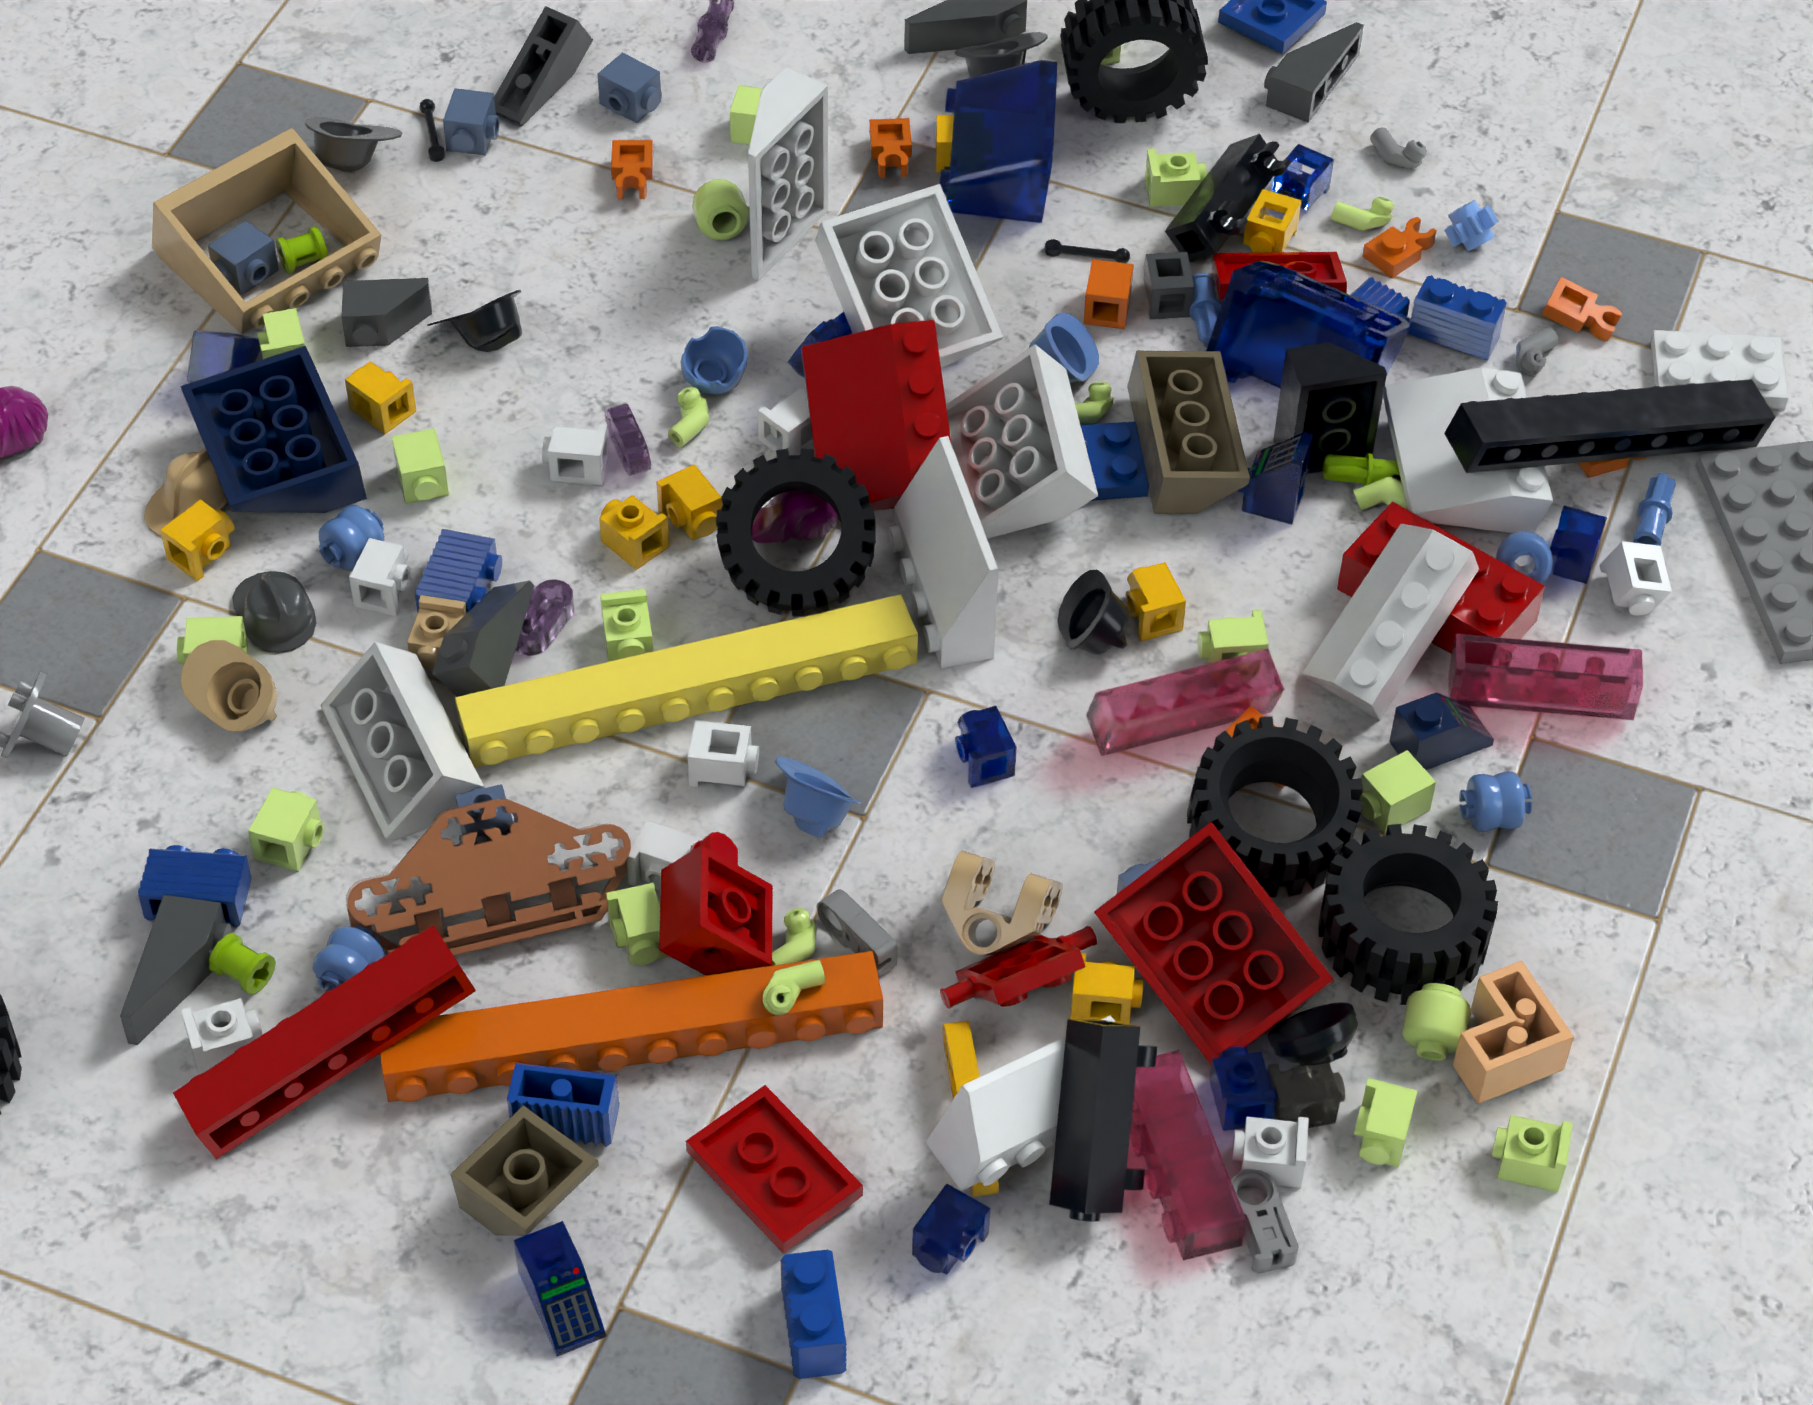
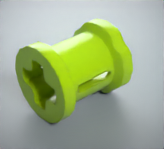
[275,226,328,274]
[209,933,276,995]

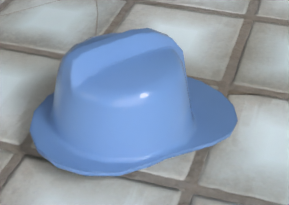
[1029,312,1099,384]
[775,757,862,838]

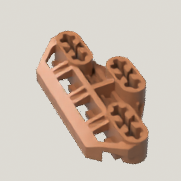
[346,798,631,956]

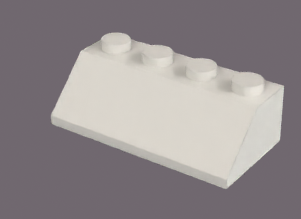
[1302,523,1479,721]
[320,642,484,841]
[925,1015,1115,1191]

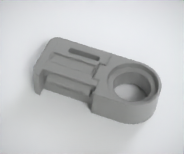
[816,889,898,977]
[1227,1169,1299,1273]

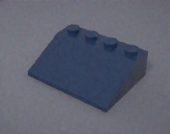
[181,346,367,513]

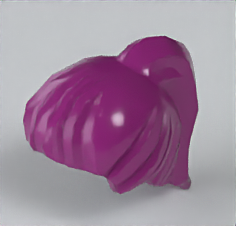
[0,386,48,460]
[752,491,839,543]

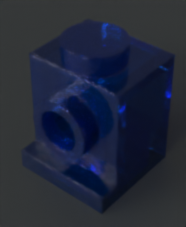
[1272,144,1334,211]
[1550,505,1607,584]
[955,706,1017,788]
[1209,1046,1277,1131]
[912,1183,991,1275]

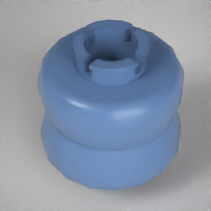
[319,505,384,570]
[1496,531,1553,584]
[1459,771,1532,832]
[313,926,385,992]

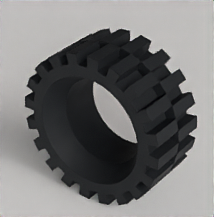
[1060,0,1208,123]
[716,448,876,617]
[1187,716,1363,898]
[1318,824,1498,1005]

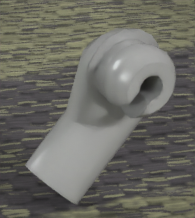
[1370,127,1427,169]
[1516,327,1559,375]

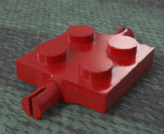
[940,926,1097,1009]

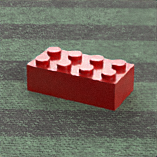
[1337,502,1545,675]

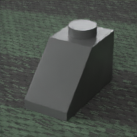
[341,278,432,347]

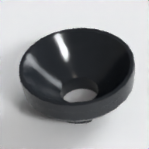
[1267,1002,1358,1070]

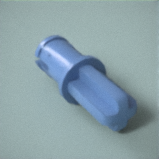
[1189,273,1224,348]
[1633,473,1676,546]

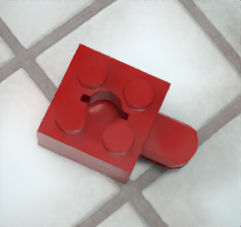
[659,832,773,976]

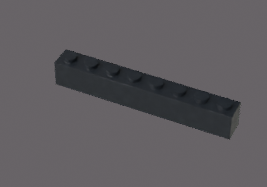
[1444,379,1776,473]

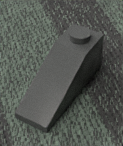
[904,0,1027,54]
[494,6,593,126]
[1264,22,1364,123]
[432,580,535,697]
[120,895,231,1045]

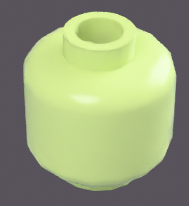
[692,179,749,241]
[1402,983,1471,1061]

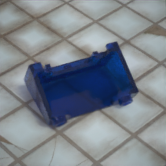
[939,60,1057,223]
[1206,261,1410,389]

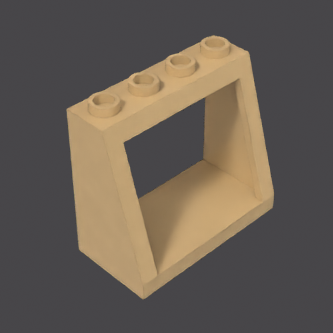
[152,128,382,334]

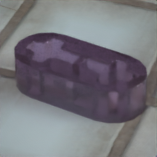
[604,403,651,476]
[515,579,574,656]

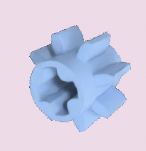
[1444,200,1498,251]

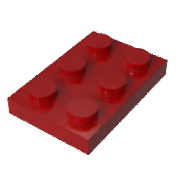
[1212,252,1347,304]
[686,1085,863,1254]

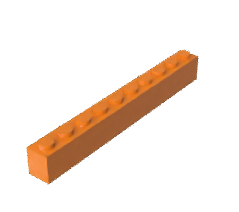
[380,951,883,1102]

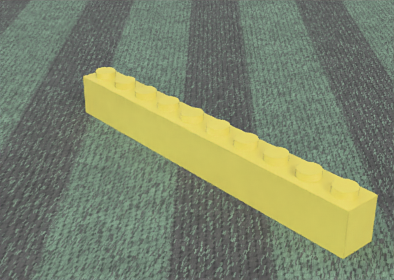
[455,594,918,768]

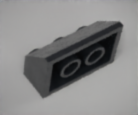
[1273,342,1387,477]

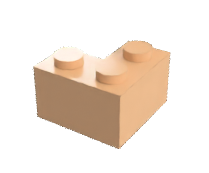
[1453,961,1574,1104]

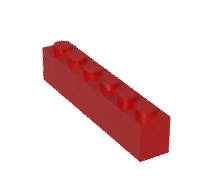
[173,925,476,1159]

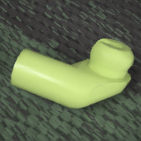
[1331,197,1394,231]
[1075,382,1114,424]
[668,387,710,447]
[1353,477,1407,511]
[772,908,817,966]
[763,960,825,1015]

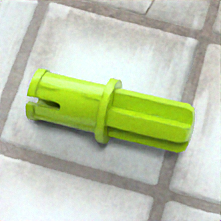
[1322,453,1401,486]

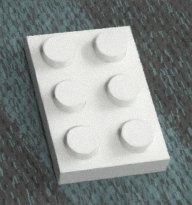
[1651,330,1788,410]

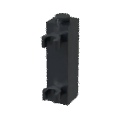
[1165,134,1291,262]
[1049,1019,1157,1222]

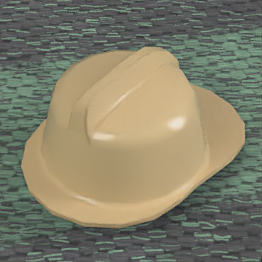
[144,448,228,537]
[180,640,277,732]

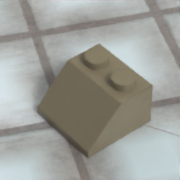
[450,1106,599,1236]

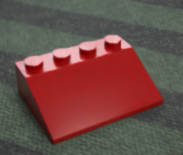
[801,320,951,511]
[1094,822,1335,1070]

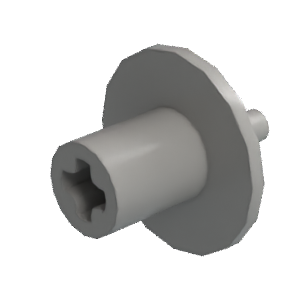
[0,670,85,759]

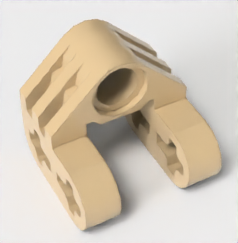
[941,851,1063,956]

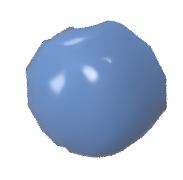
[680,326,748,394]

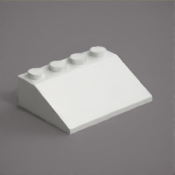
[748,67,828,281]
[815,184,1003,368]
[946,344,1098,539]
[1383,367,1553,533]
[888,436,998,669]

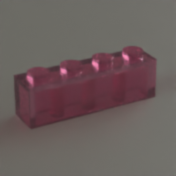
[1448,634,1643,720]
[1086,649,1285,756]
[1130,1050,1246,1260]

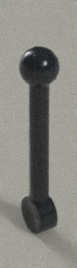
[419,99,445,162]
[1045,239,1130,263]

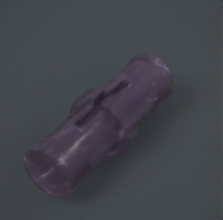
[691,0,735,62]

